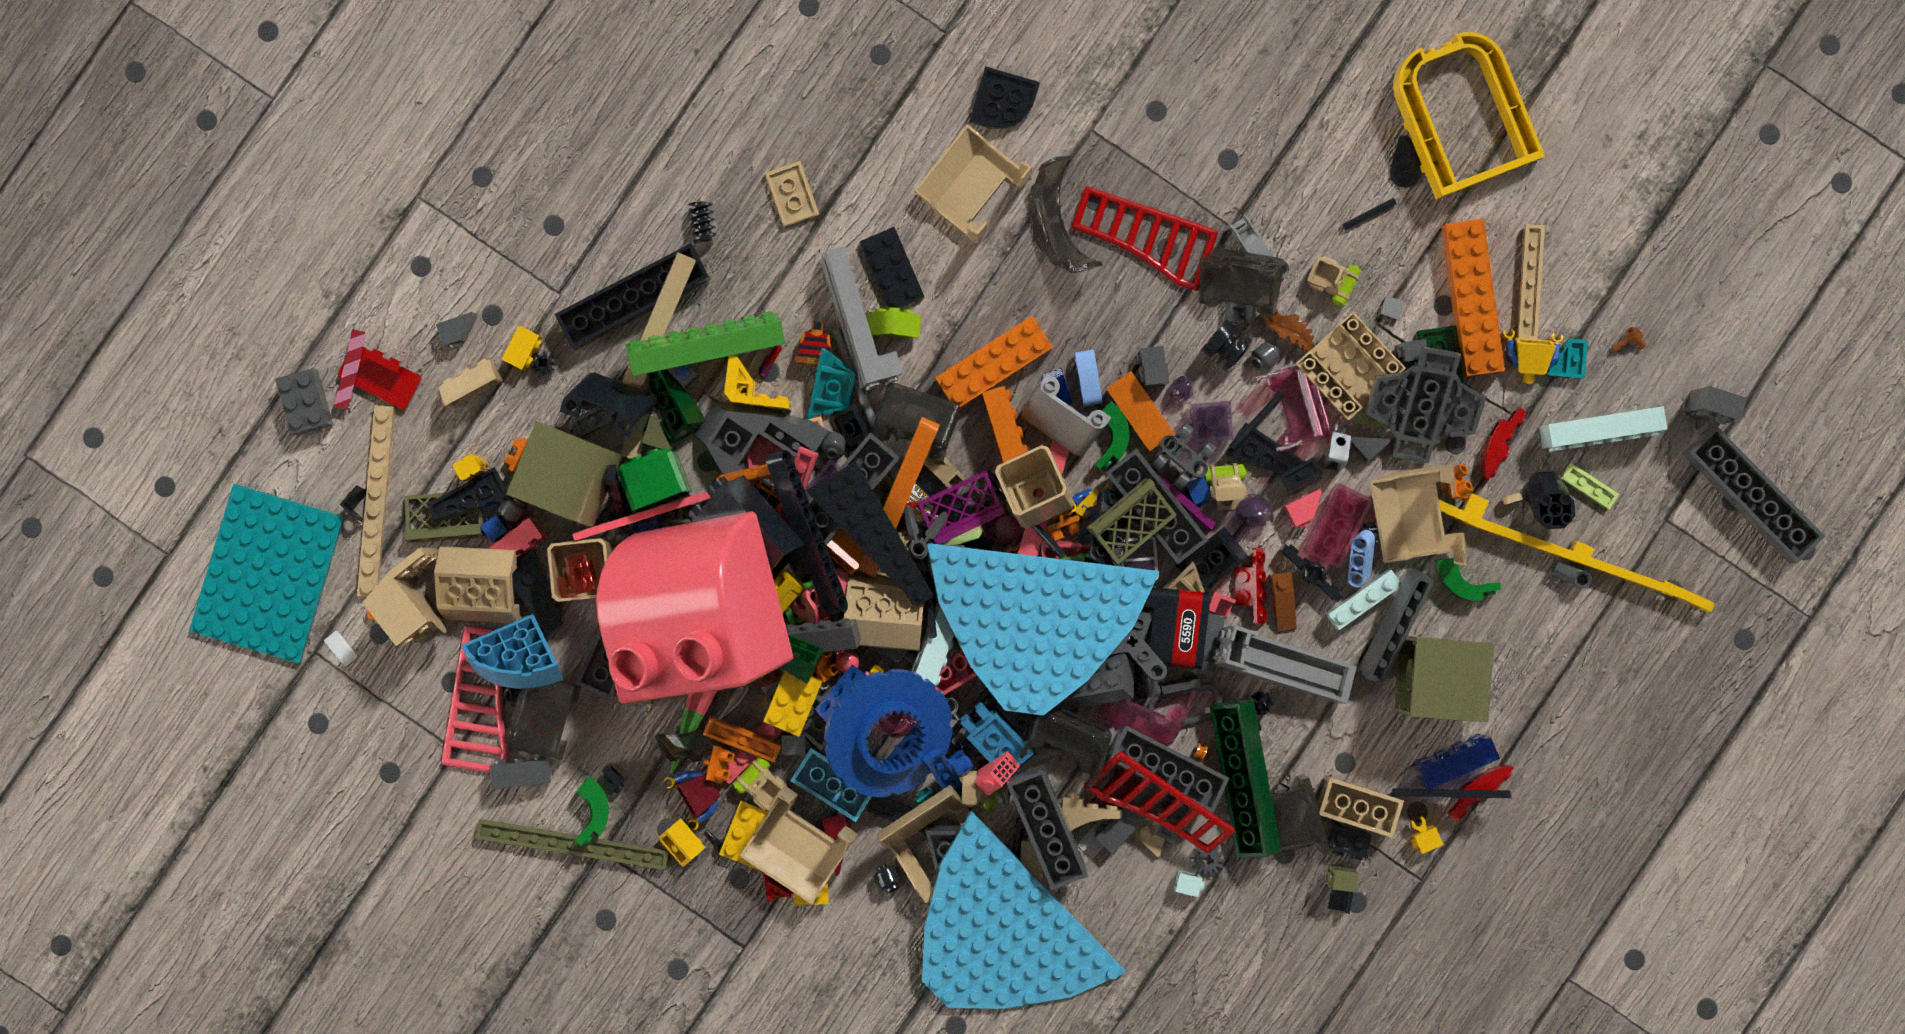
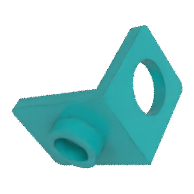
[916,786,937,804]

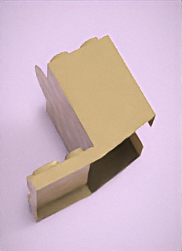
[362,548,447,646]

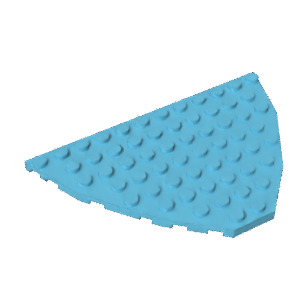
[928,543,1159,715]
[922,811,1125,1009]

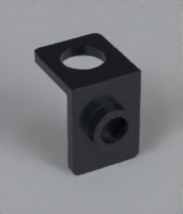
[340,485,367,522]

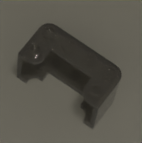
[872,383,961,461]

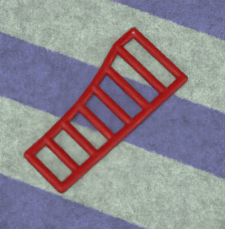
[1072,186,1218,291]
[1084,752,1235,854]

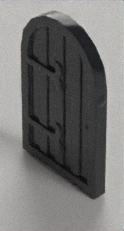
[1389,135,1422,188]

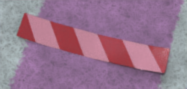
[333,329,366,409]

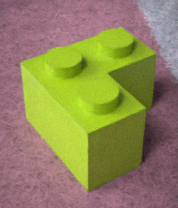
[867,308,921,339]

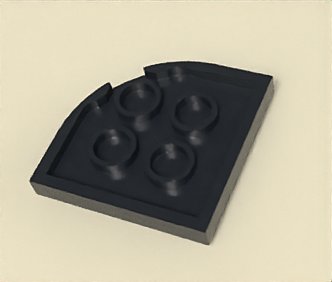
[969,66,1040,129]

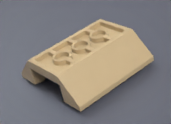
[1296,312,1406,420]
[434,546,520,623]
[844,571,926,651]

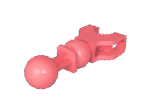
[790,587,859,673]

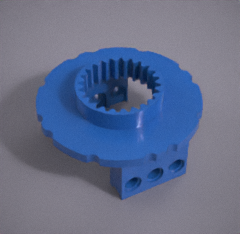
[815,664,952,797]

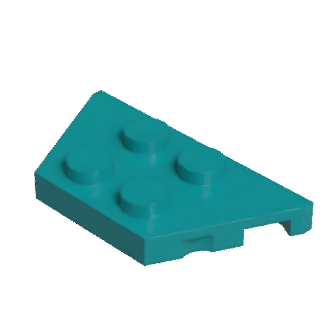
[807,348,856,419]

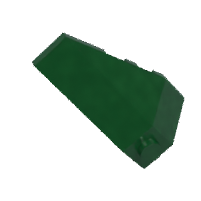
[647,369,706,444]

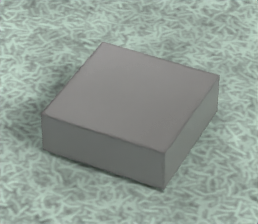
[1379,296,1404,320]

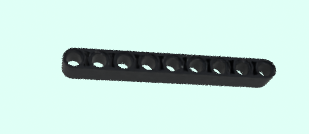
[766,450,848,616]

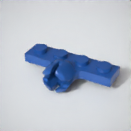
[922,747,973,796]

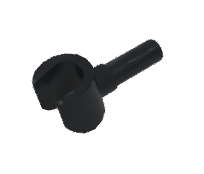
[704,829,724,852]

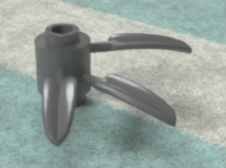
[904,505,965,562]

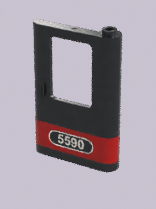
[1125,587,1210,670]

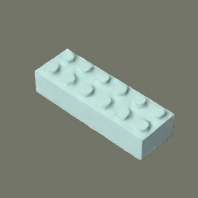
[1539,406,1667,452]

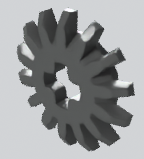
[1191,846,1225,877]

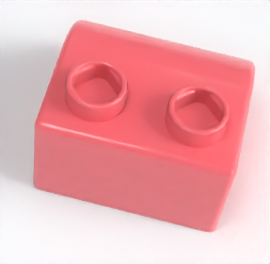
[596,511,793,704]

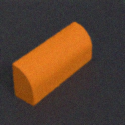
[1106,371,1175,451]

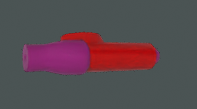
[759,345,782,377]

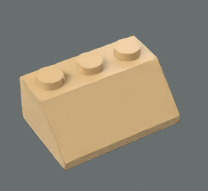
[438,359,504,409]

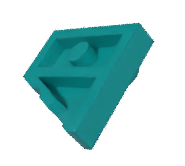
[1546,339,1588,379]

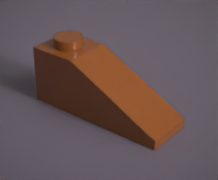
[1269,572,1297,631]

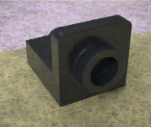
[602,764,626,795]

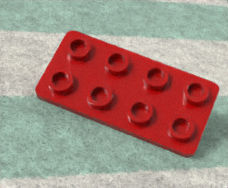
[338,347,422,410]

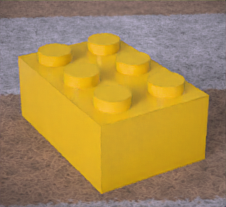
[763,670,823,736]

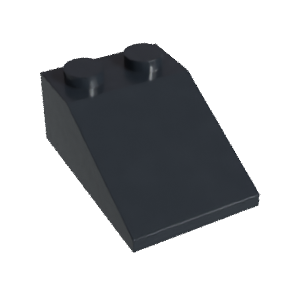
[1176,527,1248,591]

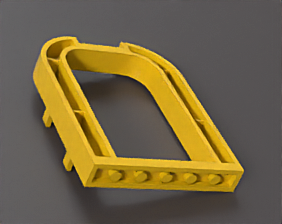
[1393,32,1545,200]

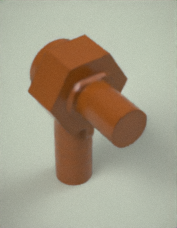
[1611,327,1646,353]

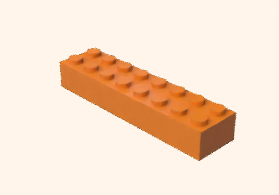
[1441,219,1505,378]

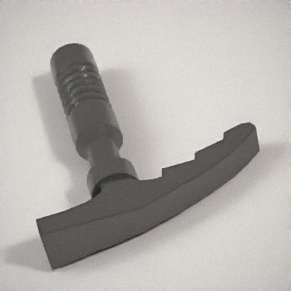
[594,507,631,539]

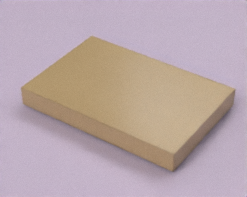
[764,161,820,228]

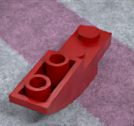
[1481,407,1526,480]
[1447,764,1514,820]

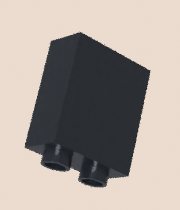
[686,475,805,580]

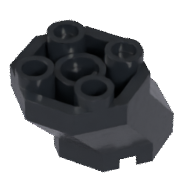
[1525,472,1575,529]

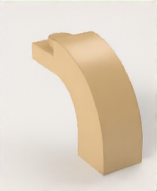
[905,436,966,493]

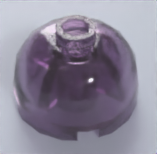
[1235,494,1274,527]

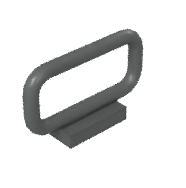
[1146,675,1223,731]

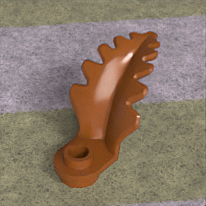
[1261,304,1314,353]

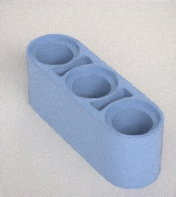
[1074,349,1102,407]
[1348,530,1375,588]

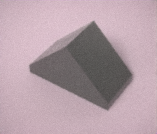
[1350,437,1390,462]

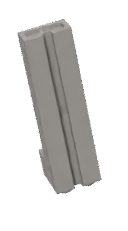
[820,246,903,391]
[1213,625,1357,704]

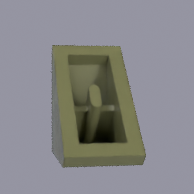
[642,415,673,450]

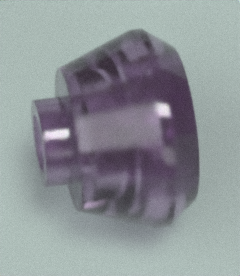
[1169,376,1194,401]

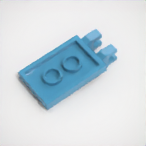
[960,702,1034,765]

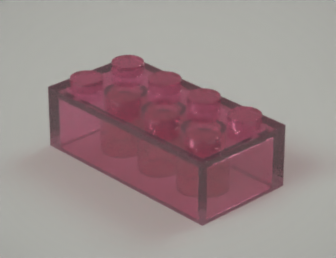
[1302,483,1373,569]

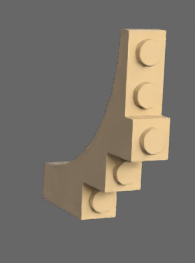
[1020,793,1123,882]

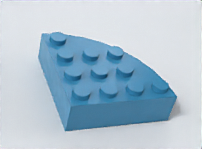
[461,614,564,689]

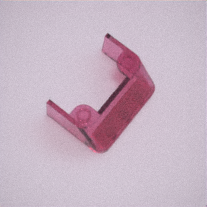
[1256,366,1330,451]
[1102,691,1196,747]

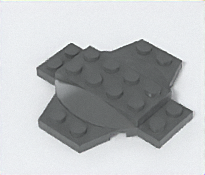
[1365,346,1486,463]

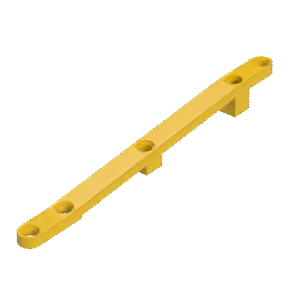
[1439,493,1715,613]

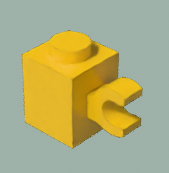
[1410,816,1443,854]

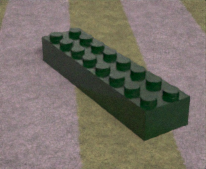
[1209,699,1281,857]

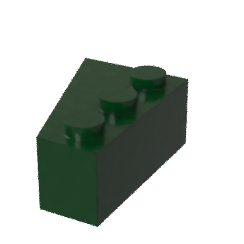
[780,634,824,684]

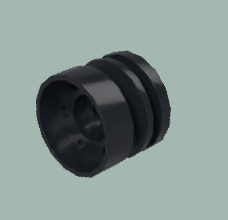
[1201,320,1252,371]

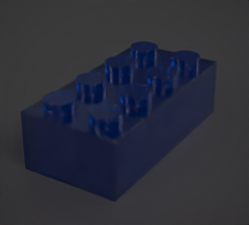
[1412,733,1500,790]

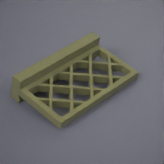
[1087,478,1177,565]
[404,492,486,543]

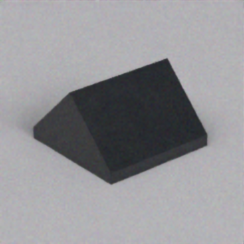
[830,404,869,452]

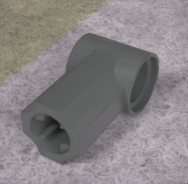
[1551,559,1592,588]

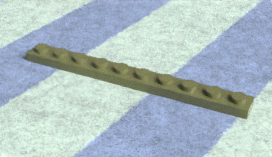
[476,819,669,870]

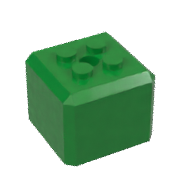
[617,448,693,512]

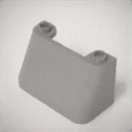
[1022,373,1111,456]

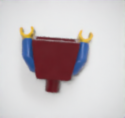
[664,771,725,830]

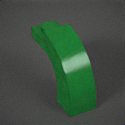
[1094,401,1129,470]
[1434,558,1501,601]
[573,776,609,847]

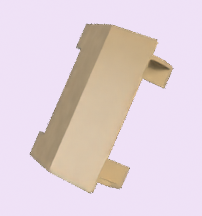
[914,124,1033,244]
[1370,465,1467,566]
[877,785,970,903]
[740,786,858,904]

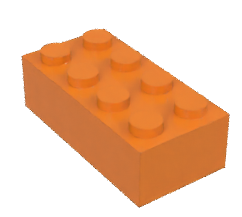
[982,386,1028,463]

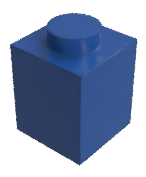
[1185,476,1212,507]
[480,515,510,542]

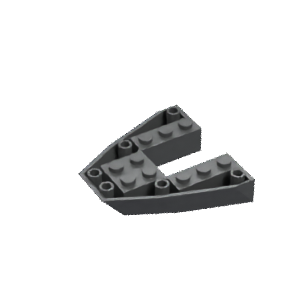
[694,402,830,512]

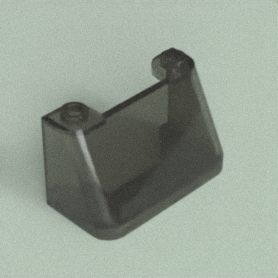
[1199,249,1285,317]

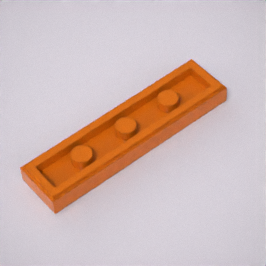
[703,716,782,763]

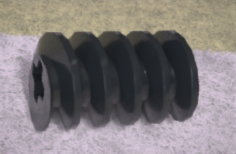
[688,201,717,243]

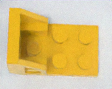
[724,355,792,411]

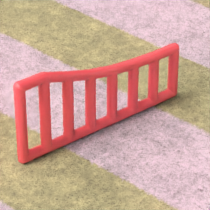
[441,625,509,773]

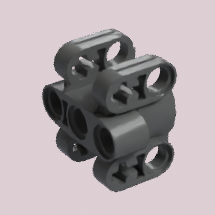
[1150,423,1216,491]

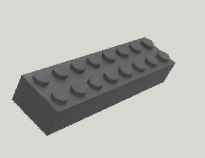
[1682,426,1825,563]

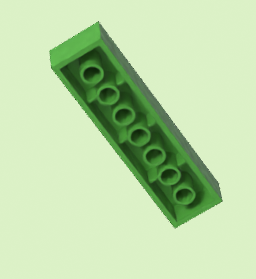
[625,311,785,376]

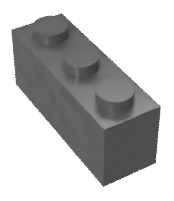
[490,755,551,789]

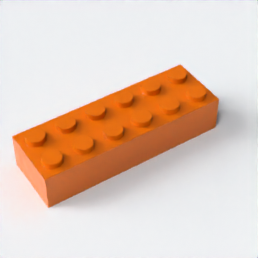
[935,316,1053,411]

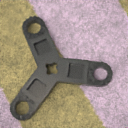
[1109,607,1167,682]

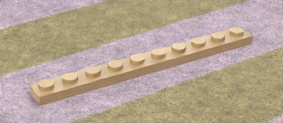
[357,405,395,597]

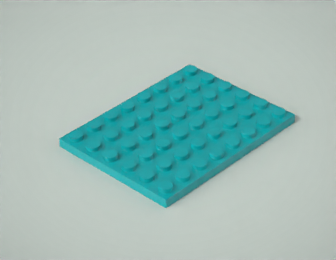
[189,484,345,664]

